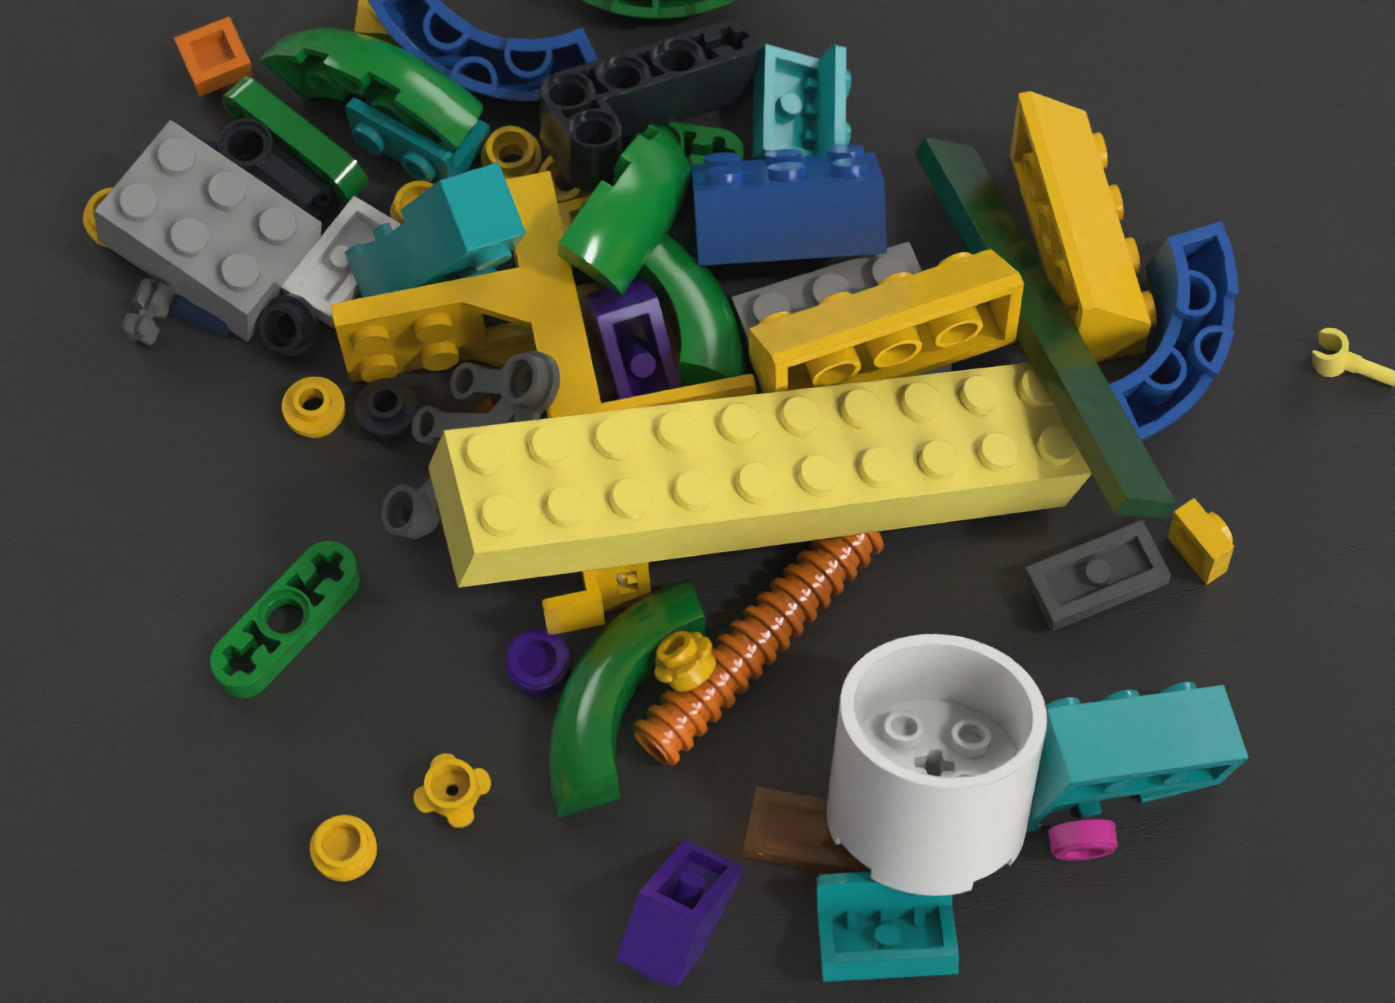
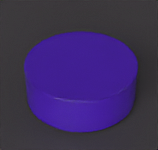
[505,629,571,697]

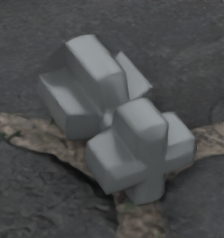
[120,278,176,346]

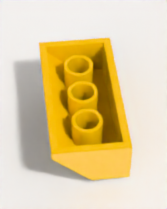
[1010,91,1157,362]
[749,249,1024,393]

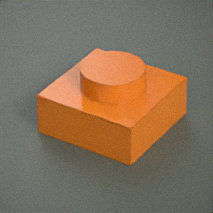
[174,16,254,97]

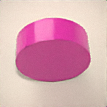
[1048,819,1118,860]

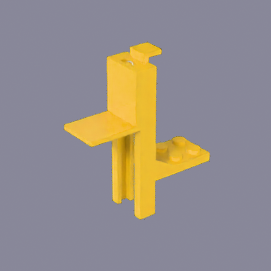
[331,171,757,635]

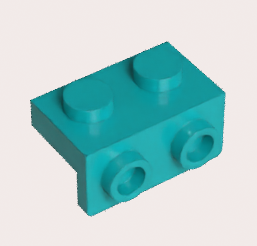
[752,44,851,160]
[345,97,491,183]
[816,872,959,982]

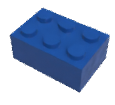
[691,145,887,266]

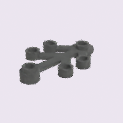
[381,350,560,539]

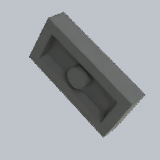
[1024,520,1171,632]

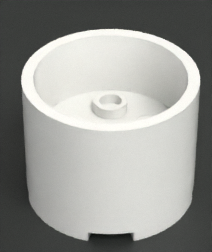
[826,634,1047,896]

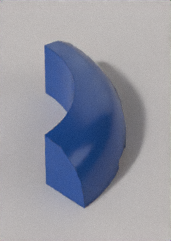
[368,0,598,101]
[1109,221,1239,441]

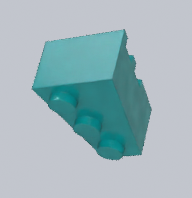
[345,162,526,298]
[1026,682,1249,833]

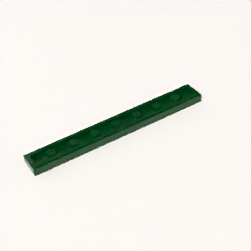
[915,137,1177,519]

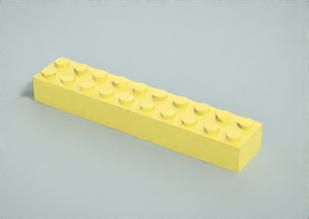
[428,362,1092,588]

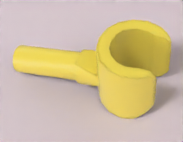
[1312,328,1395,387]

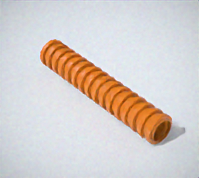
[632,531,884,766]

